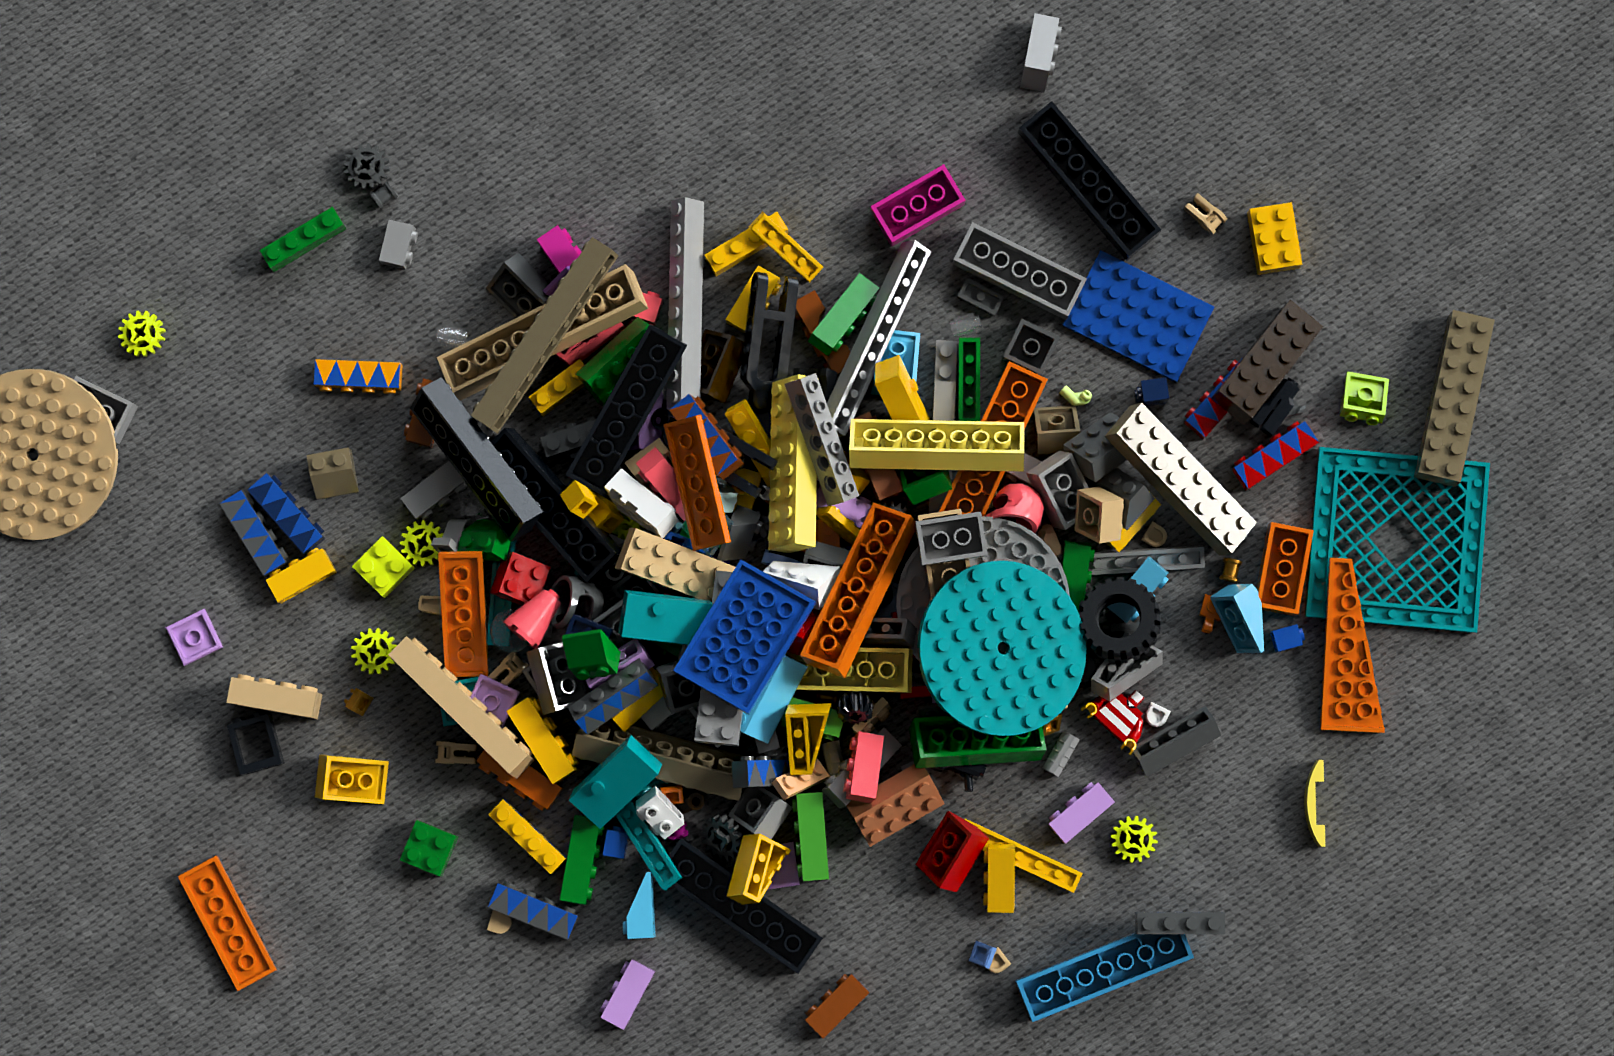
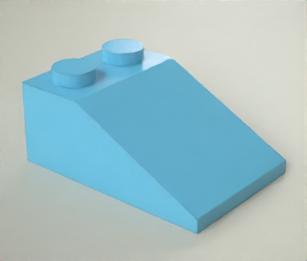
[871,330,920,395]
[1210,584,1264,653]
[623,872,656,939]

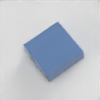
[969,941,997,969]

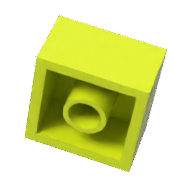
[352,536,415,598]

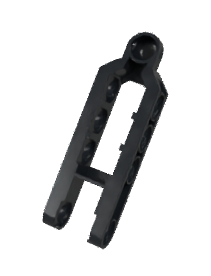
[740,272,798,412]
[651,408,778,499]

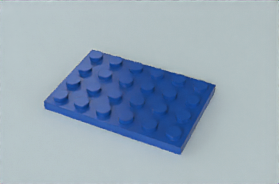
[1063,250,1214,383]
[673,559,816,715]

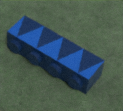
[248,473,325,555]

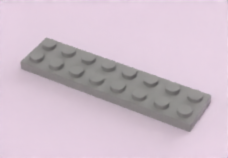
[694,570,743,747]

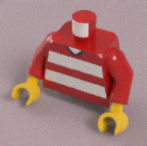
[1081,690,1144,755]

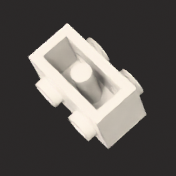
[635,786,684,840]

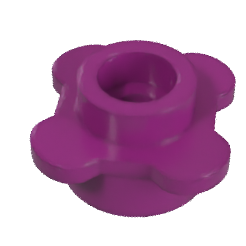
[668,822,689,841]

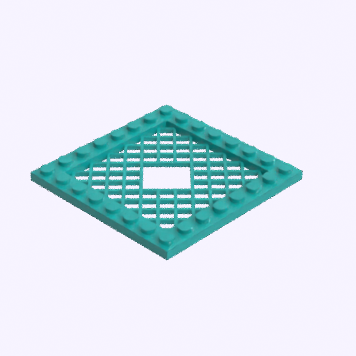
[1305,447,1490,633]

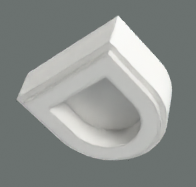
[1145,702,1171,727]

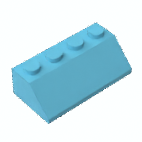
[741,655,808,744]

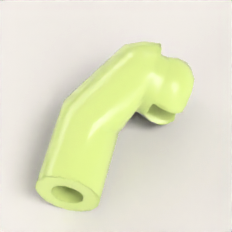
[1059,385,1092,406]

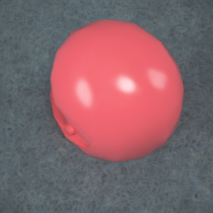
[985,484,1044,533]

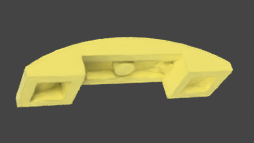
[1304,760,1325,847]

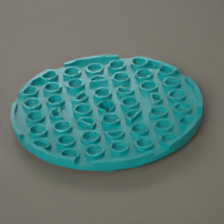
[917,561,1086,736]

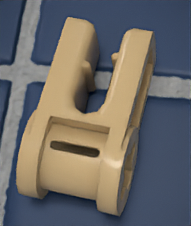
[1184,193,1227,235]
[418,596,442,616]
[488,650,529,686]
[435,741,477,764]

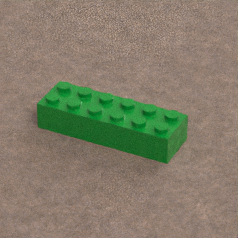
[909,716,1047,768]

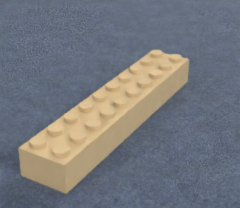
[437,264,649,400]

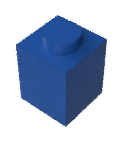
[1270,624,1305,653]
[603,826,629,859]

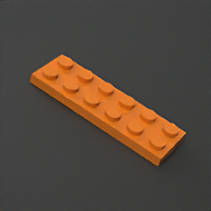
[664,415,731,551]
[438,551,489,677]
[178,856,277,991]

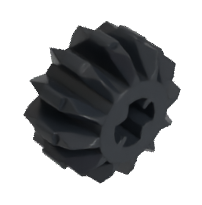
[837,691,874,725]

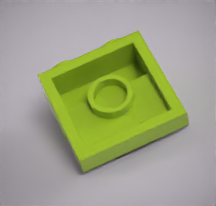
[1340,371,1389,426]

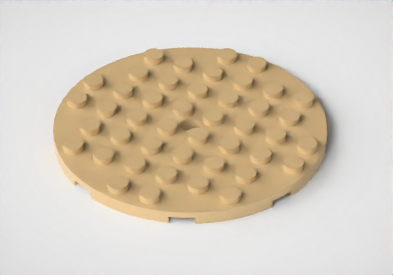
[0,369,118,540]

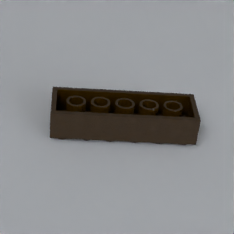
[1211,299,1324,425]

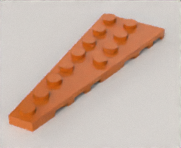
[1320,557,1385,733]

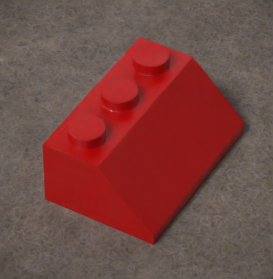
[915,811,989,892]

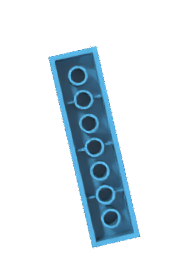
[1015,933,1194,1022]

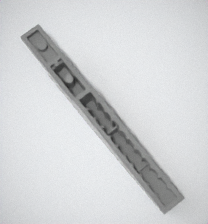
[928,340,957,514]

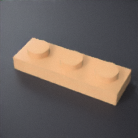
[772,759,830,800]

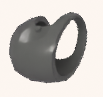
[550,575,604,629]

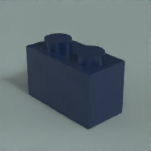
[1134,377,1169,407]

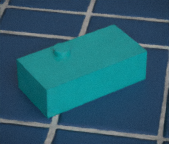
[618,590,713,645]
[569,735,662,829]

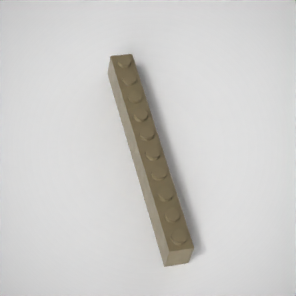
[471,237,618,434]

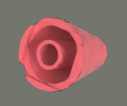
[503,589,561,649]

